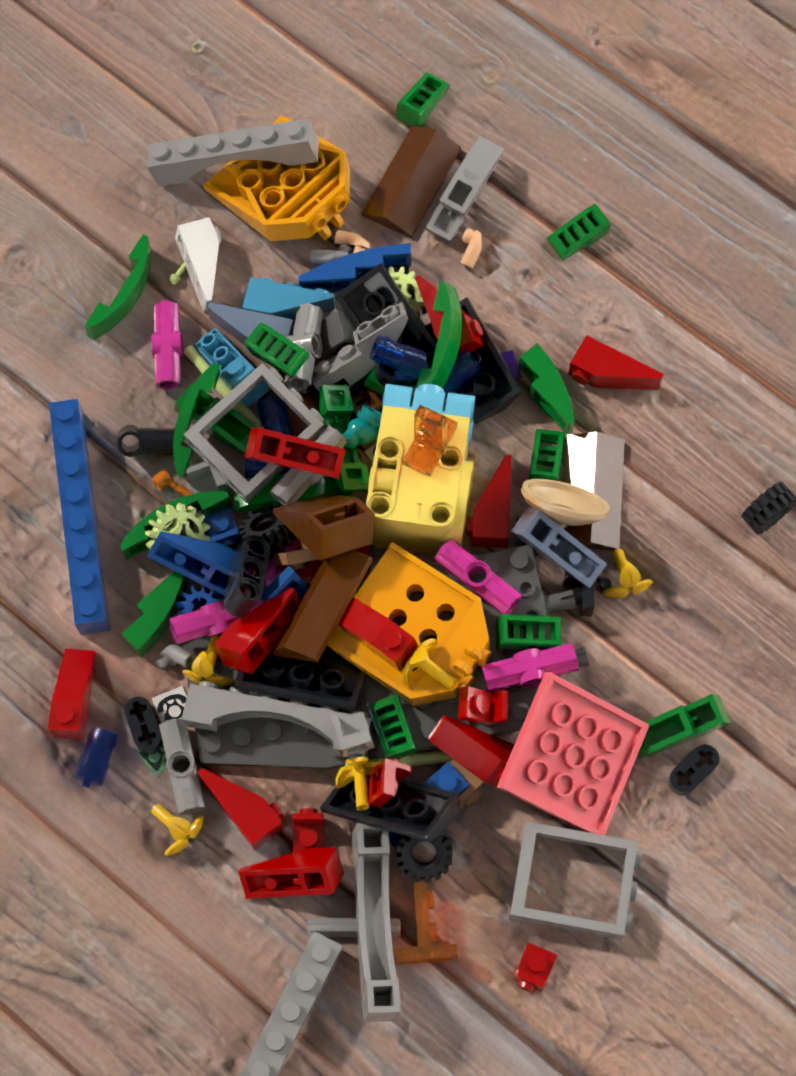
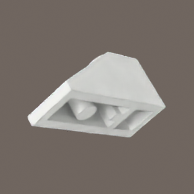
[175,217,221,313]

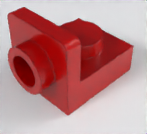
[458,686,508,725]
[368,758,412,808]
[292,808,325,853]
[513,942,557,994]

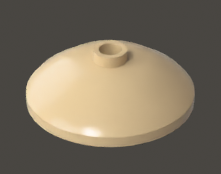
[521,479,610,528]

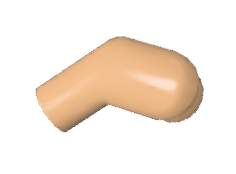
[460,229,482,269]
[335,230,371,253]

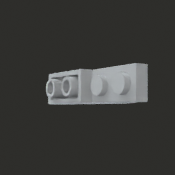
[426,136,504,243]
[312,302,408,393]

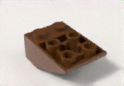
[273,493,375,560]

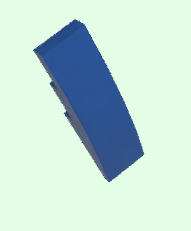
[298,243,411,292]

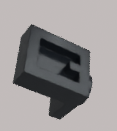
[563,572,595,617]

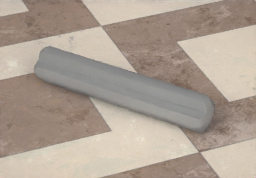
[307,918,401,937]

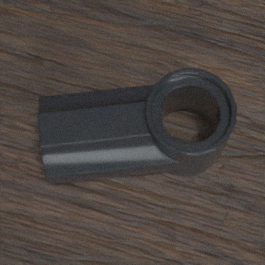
[117,425,175,457]

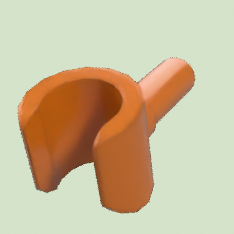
[152,471,193,496]

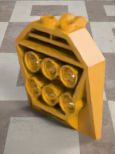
[203,115,350,241]
[327,542,492,706]

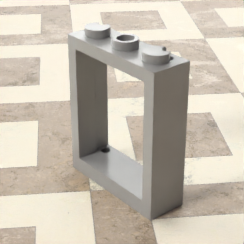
[184,363,324,504]
[509,821,642,940]

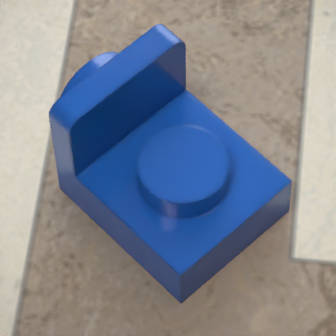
[203,507,242,550]
[260,566,308,602]

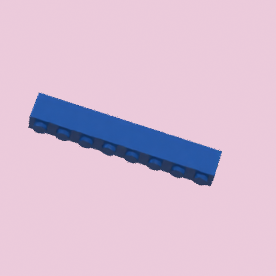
[49,399,110,635]

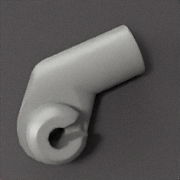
[310,244,353,264]
[155,644,196,672]

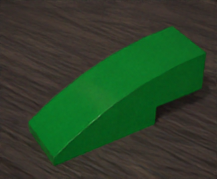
[519,343,575,435]
[174,382,258,455]
[122,571,188,658]
[638,693,732,759]

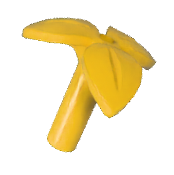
[602,549,653,599]
[182,636,234,687]
[402,638,456,689]
[336,756,379,811]
[151,804,204,856]

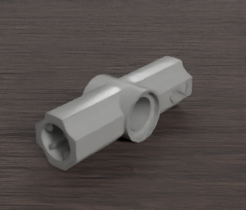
[284,303,323,391]
[269,425,347,506]
[159,718,205,815]

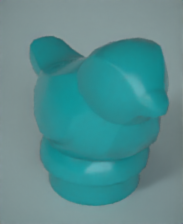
[342,405,382,449]

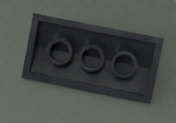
[334,263,437,386]
[426,297,522,424]
[234,646,367,711]
[320,776,459,842]

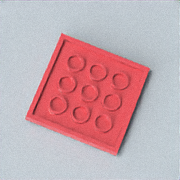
[497,672,649,835]

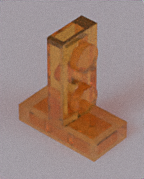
[403,405,458,477]
[393,882,458,965]

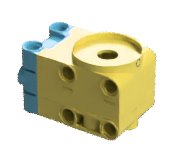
[366,384,475,556]

